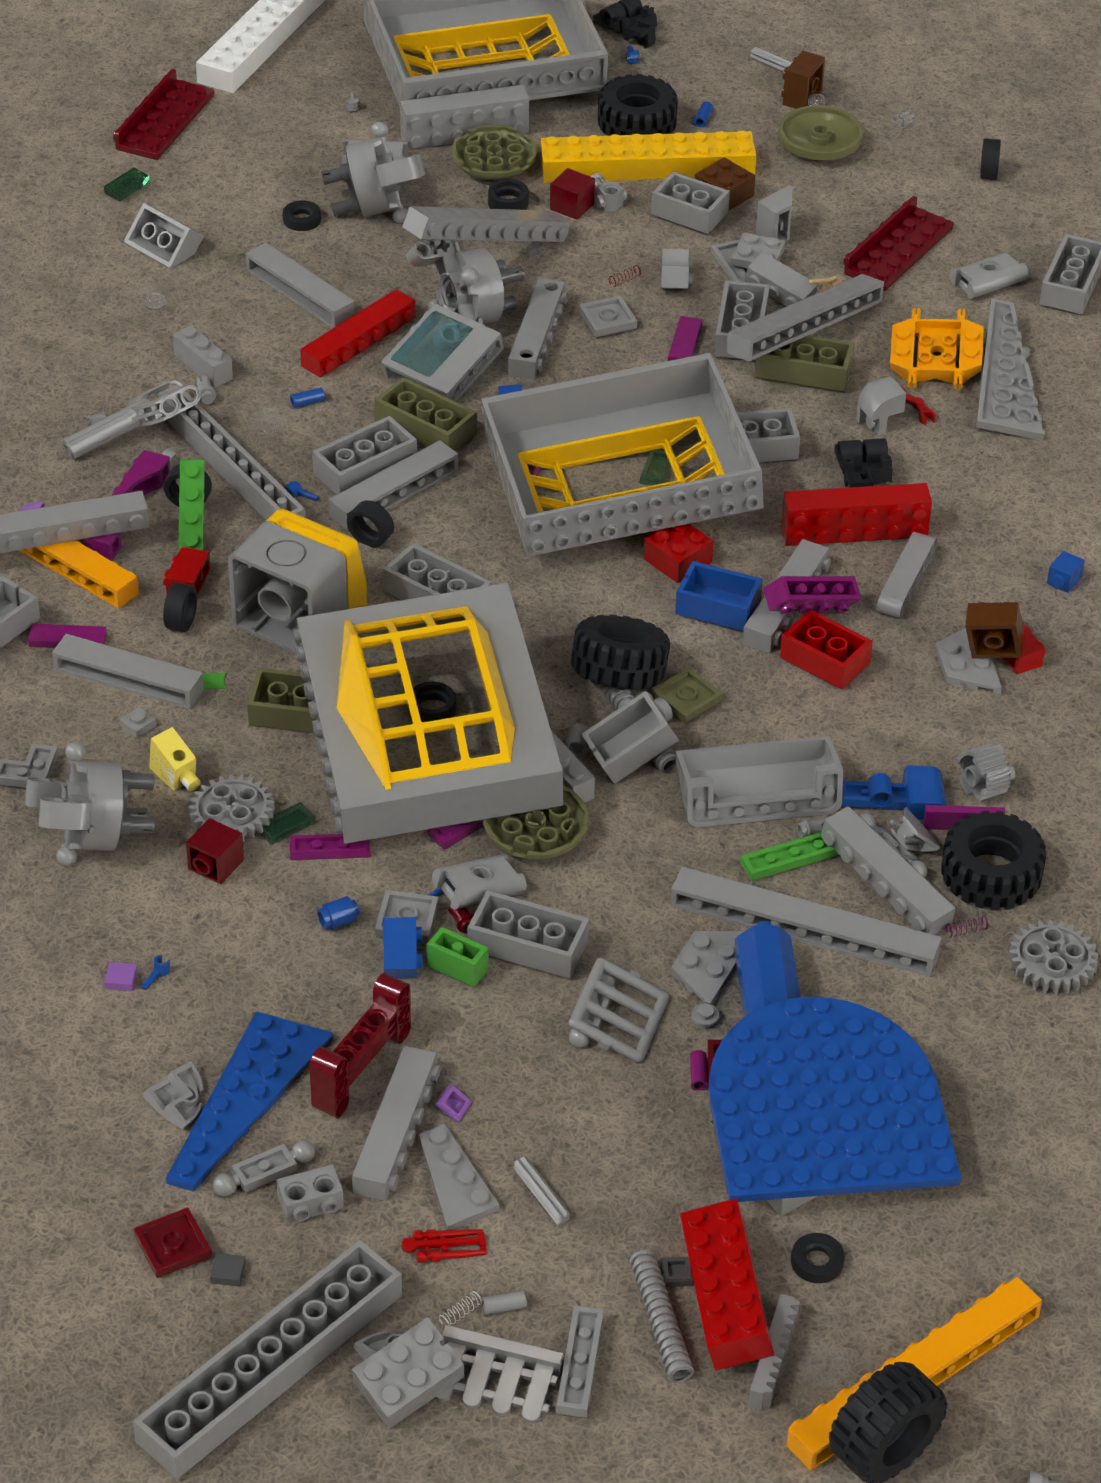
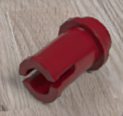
[448,906,474,934]

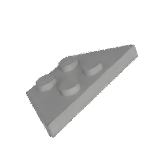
[935,628,1002,695]
[671,931,744,1005]

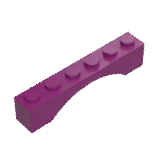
[82,450,171,561]

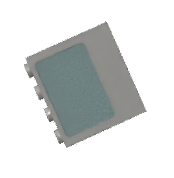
[381,303,504,402]

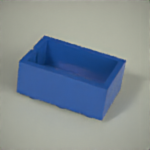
[675,561,763,631]

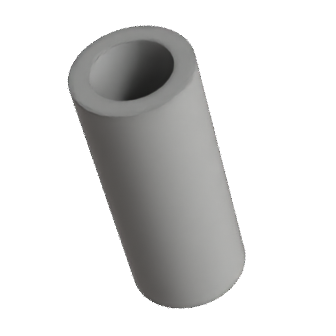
[482,1290,527,1316]

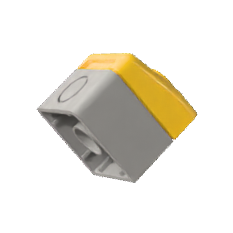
[228,509,368,654]

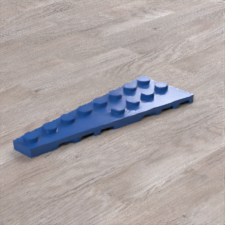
[166,1011,333,1192]

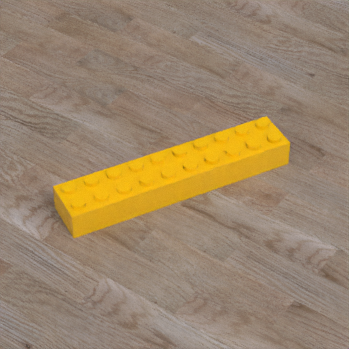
[540,130,756,183]

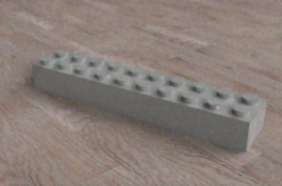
[133,1240,402,1479]

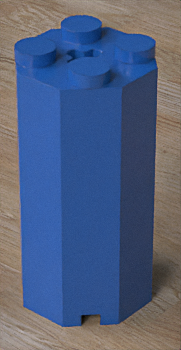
[735,921,800,1017]

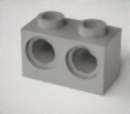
[276,1165,344,1223]

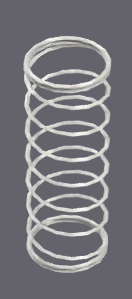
[439,1291,482,1326]

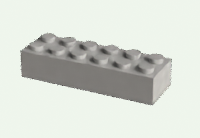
[400,85,529,149]

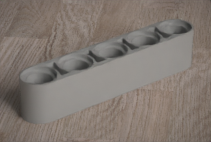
[876,532,937,619]

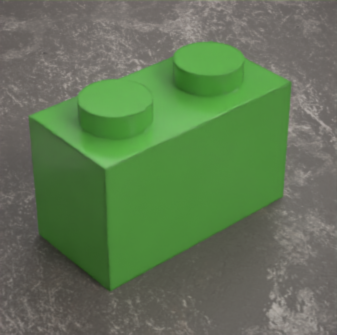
[427,927,489,987]

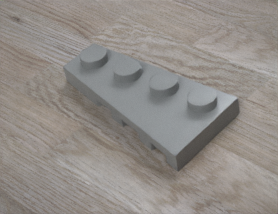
[419,1124,499,1230]

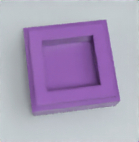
[104,962,137,991]

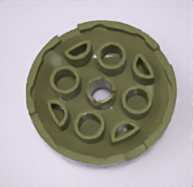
[452,125,537,180]
[483,785,589,861]

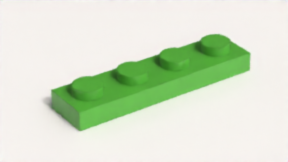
[179,460,205,551]
[740,832,839,881]

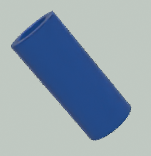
[694,102,713,127]
[290,387,325,408]

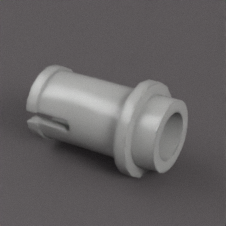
[797,817,828,838]

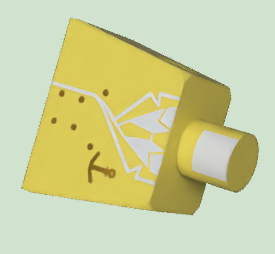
[149,727,201,791]

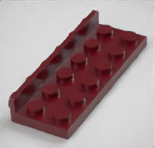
[113,69,214,160]
[843,196,954,291]

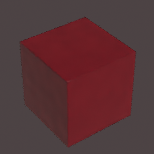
[550,168,595,220]
[186,818,244,884]

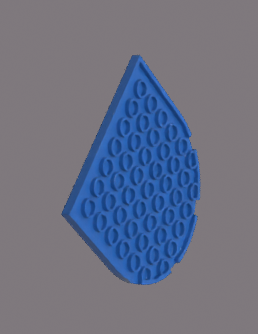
[708,997,962,1202]

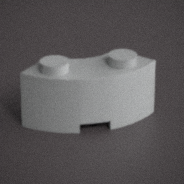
[661,249,693,289]

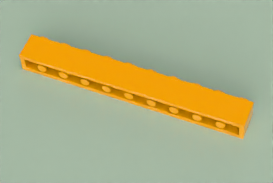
[786,1277,1042,1471]

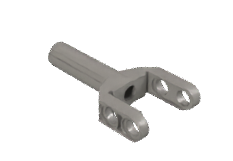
[63,379,201,460]

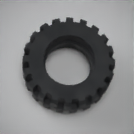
[597,74,678,136]
[571,614,671,690]
[941,811,1046,910]
[829,1362,947,1483]

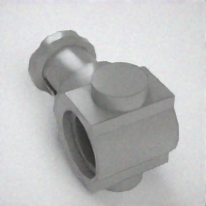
[591,173,627,212]

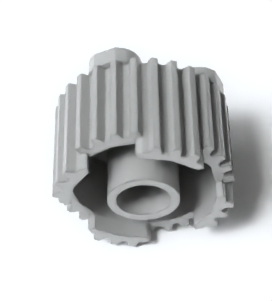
[957,742,1015,801]

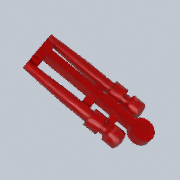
[401,1229,487,1263]

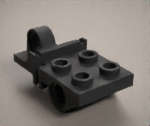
[593,0,657,49]
[834,438,893,487]

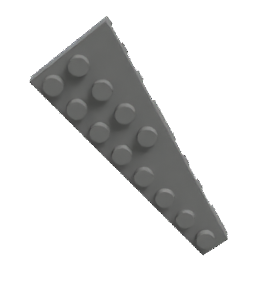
[975,298,1045,441]

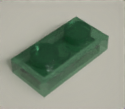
[104,167,150,201]

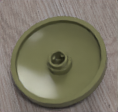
[778,105,863,160]

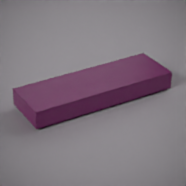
[668,316,703,361]
[28,624,107,648]
[923,805,1005,830]
[290,834,370,860]

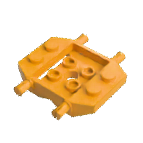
[890,308,984,390]

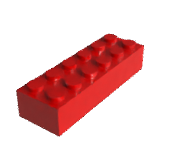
[781,483,932,546]
[680,1199,774,1371]

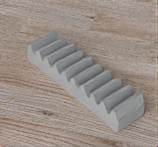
[748,1294,800,1410]
[556,1305,604,1418]

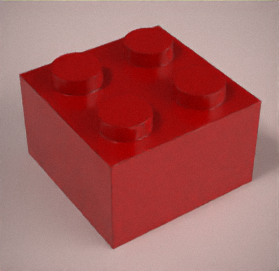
[644,524,714,583]

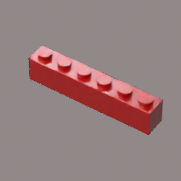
[300,289,416,378]

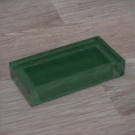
[640,450,671,486]
[260,802,315,845]

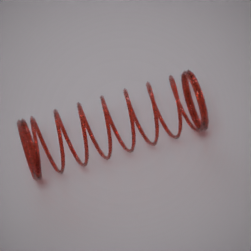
[609,265,641,287]

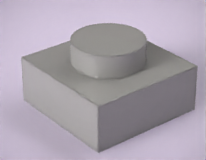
[119,707,156,738]

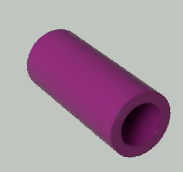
[690,1050,708,1090]

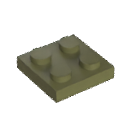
[651,667,723,723]

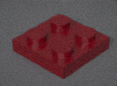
[133,1207,212,1278]

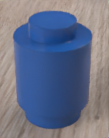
[317,896,360,930]

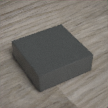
[210,1253,246,1287]
[661,1257,693,1287]

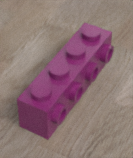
[763,576,861,614]

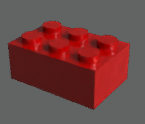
[780,609,873,689]

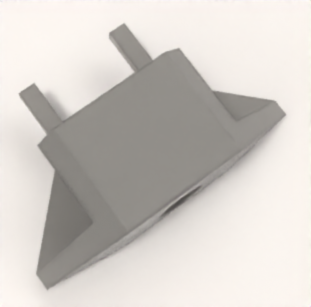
[890,807,941,853]

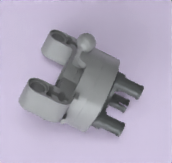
[321,121,426,224]
[406,239,525,352]
[25,741,155,867]

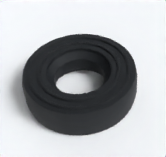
[282,200,321,231]
[791,1233,845,1283]

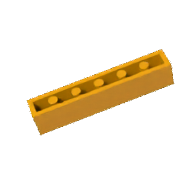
[19,540,139,609]

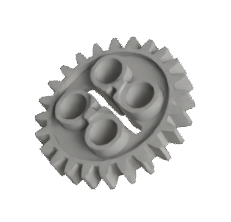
[188,774,275,842]
[1008,920,1099,994]

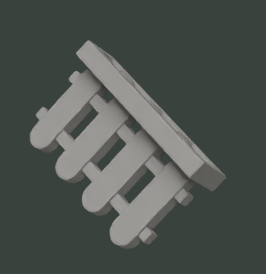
[435,1325,564,1424]

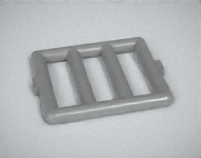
[568,958,669,1063]

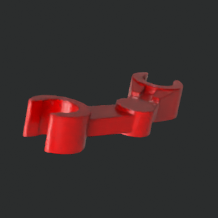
[901,387,936,425]

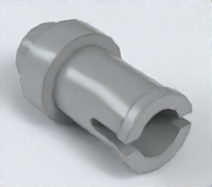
[195,375,216,405]

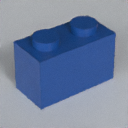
[383,917,422,978]

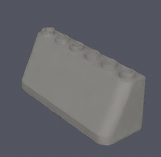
[676,736,843,827]

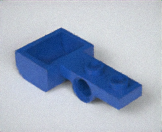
[841,765,947,820]

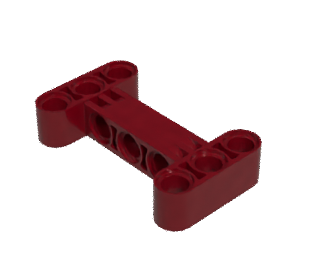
[309,973,411,1119]

